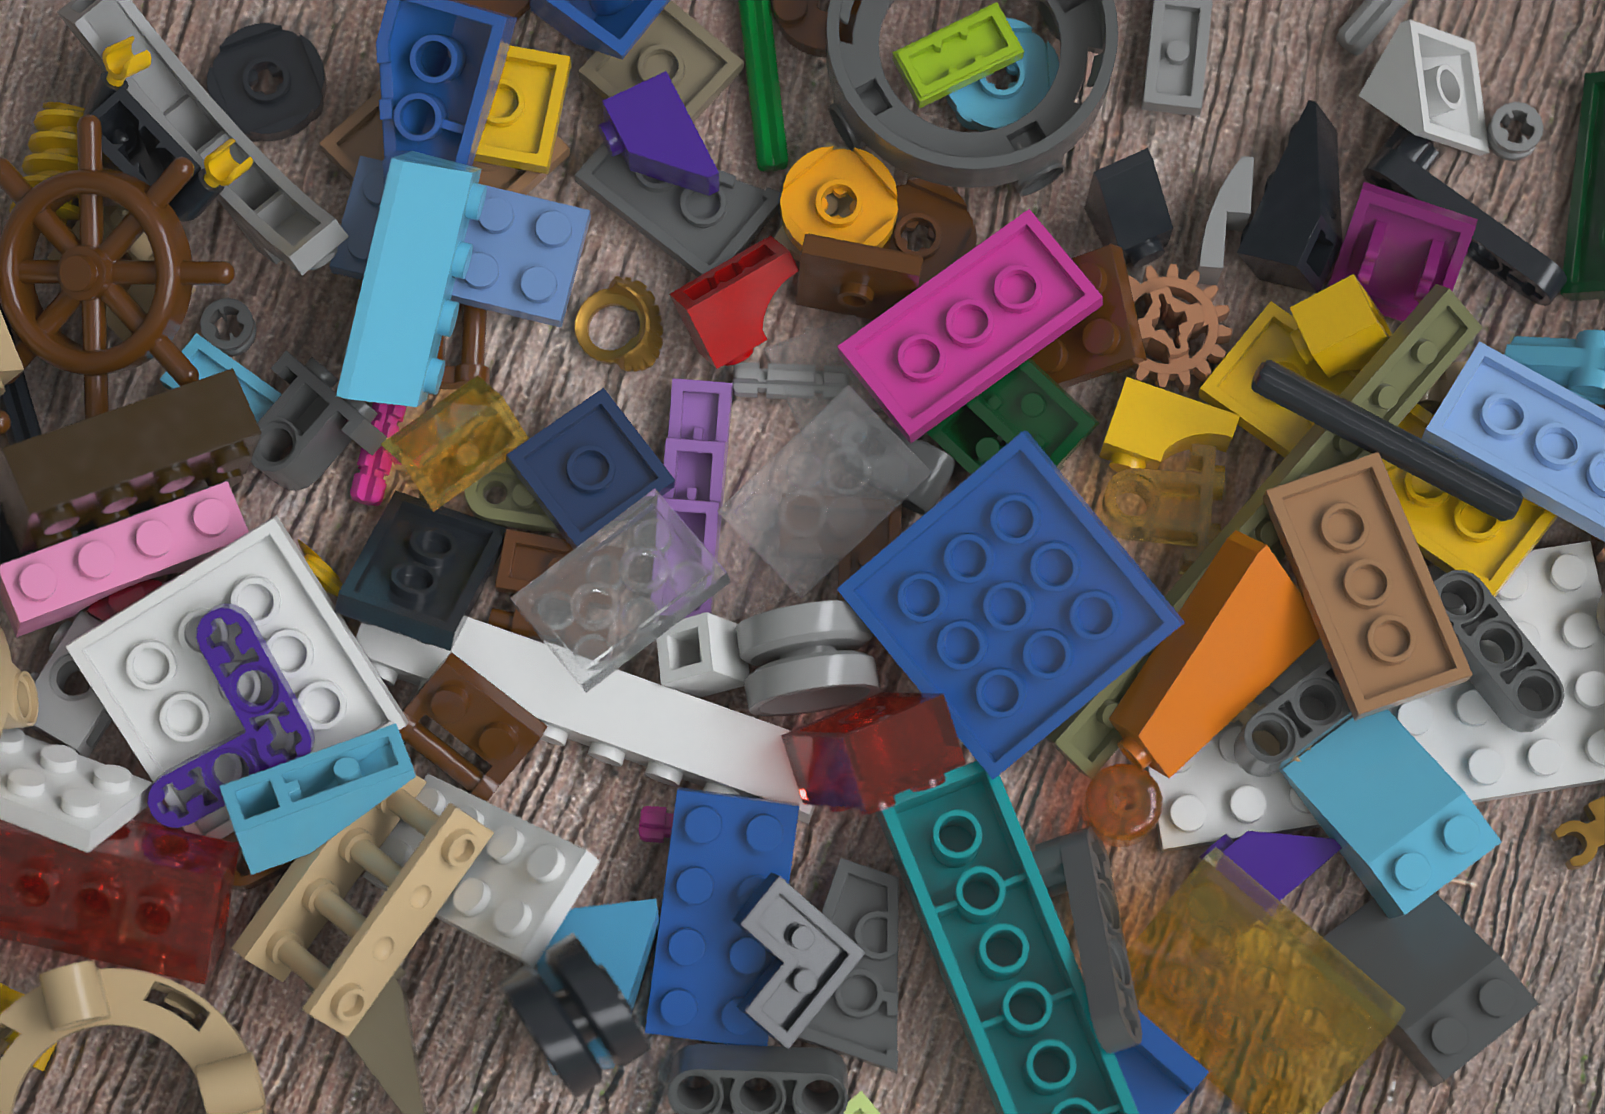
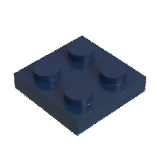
[506,388,675,555]

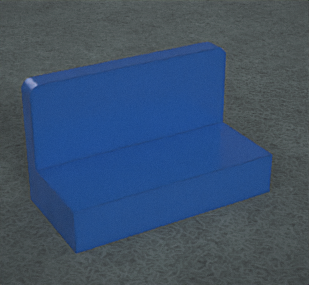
[1114,1010,1209,1114]

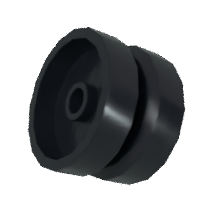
[498,932,650,1100]

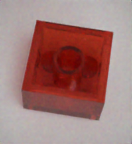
[781,692,966,815]

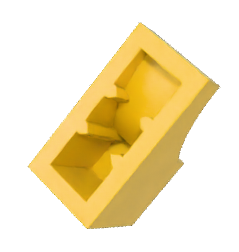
[1290,274,1392,378]
[1099,377,1240,478]

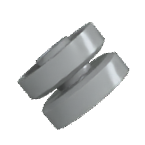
[735,600,881,716]

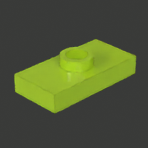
[892,2,1024,109]

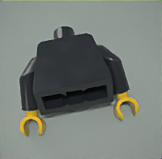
[83,36,253,222]

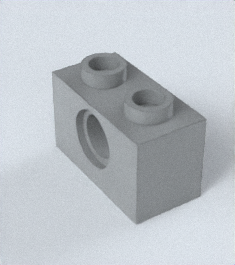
[29,611,113,758]

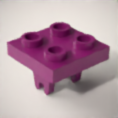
[1327,182,1477,322]

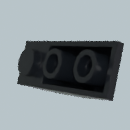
[1237,100,1342,293]

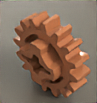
[1116,264,1232,393]

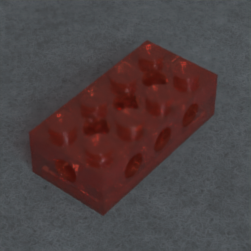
[0,819,239,985]

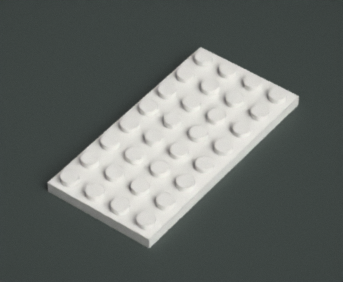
[1146,541,1605,852]

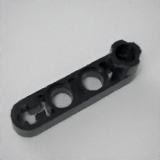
[1363,125,1567,306]

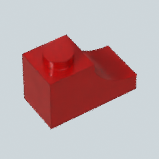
[669,235,799,369]

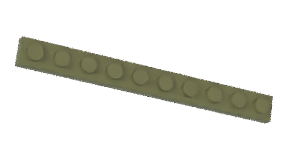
[1045,284,1483,779]

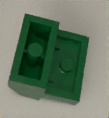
[926,358,1100,475]

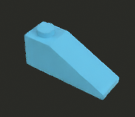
[219,723,416,875]

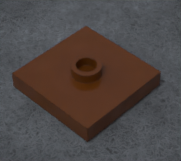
[796,233,924,320]

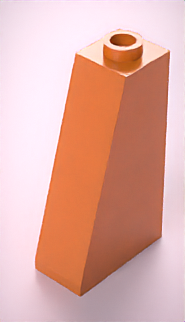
[1109,530,1320,779]

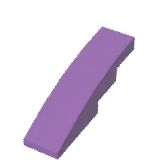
[650,378,733,620]

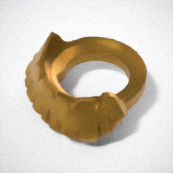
[575,276,664,372]

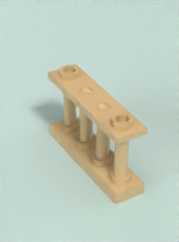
[232,774,494,1037]

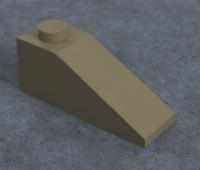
[305,958,428,1114]

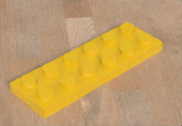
[1199,301,1558,597]

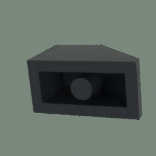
[1084,148,1173,268]

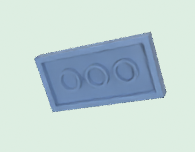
[329,156,591,328]

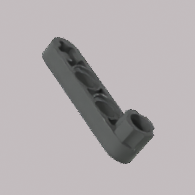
[1032,826,1142,1054]

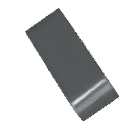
[667,1044,848,1114]

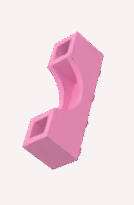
[0,481,249,638]

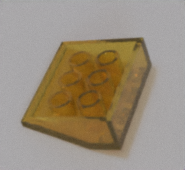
[1127,847,1406,1114]

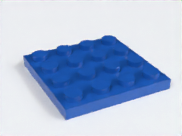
[837,430,1185,780]

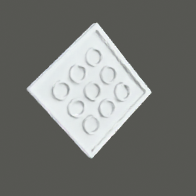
[65,515,408,852]

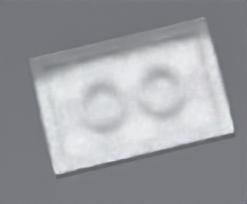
[717,385,933,599]
[511,488,731,693]

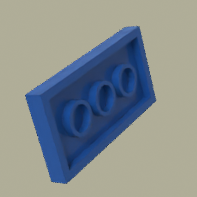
[645,787,800,1046]

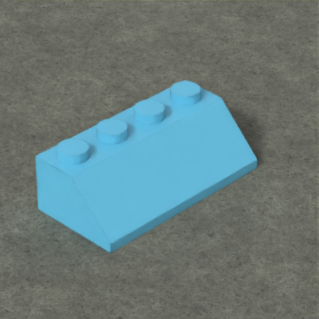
[336,151,487,407]

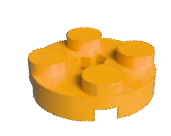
[780,146,898,252]

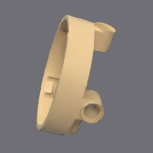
[0,961,267,1114]

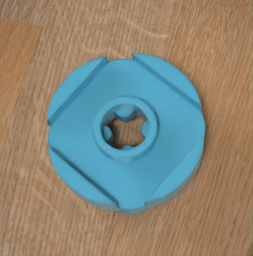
[945,18,1060,132]

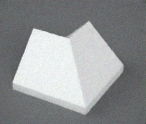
[1359,20,1489,156]

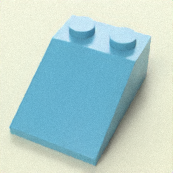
[1280,709,1502,919]

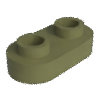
[464,461,560,533]

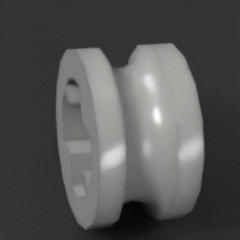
[1487,102,1543,161]

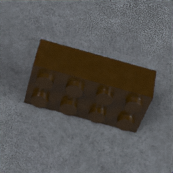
[0,368,262,554]

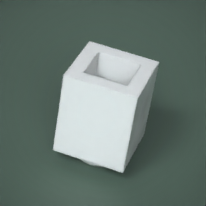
[655,612,750,698]

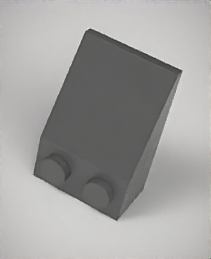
[1316,893,1539,1088]

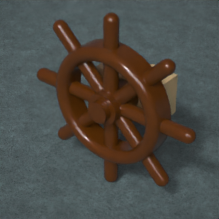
[0,114,235,419]

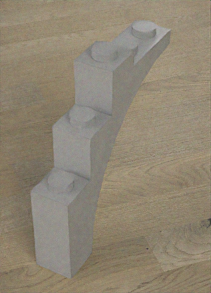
[57,0,349,275]

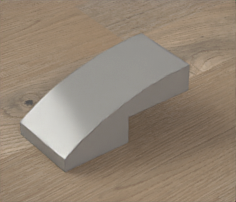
[1195,156,1254,285]

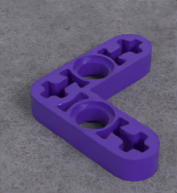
[148,603,315,828]

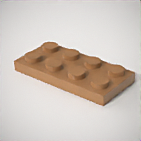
[1262,452,1473,721]

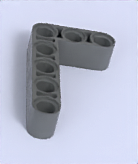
[1234,570,1565,777]

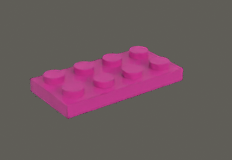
[837,209,1103,444]

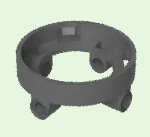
[826,0,1118,196]

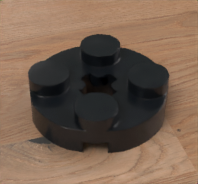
[207,23,327,142]

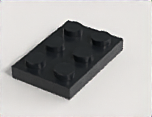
[334,490,508,651]

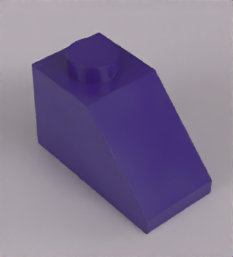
[598,71,720,196]
[1195,831,1342,933]

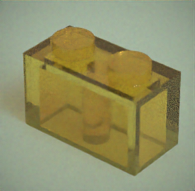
[381,375,529,512]

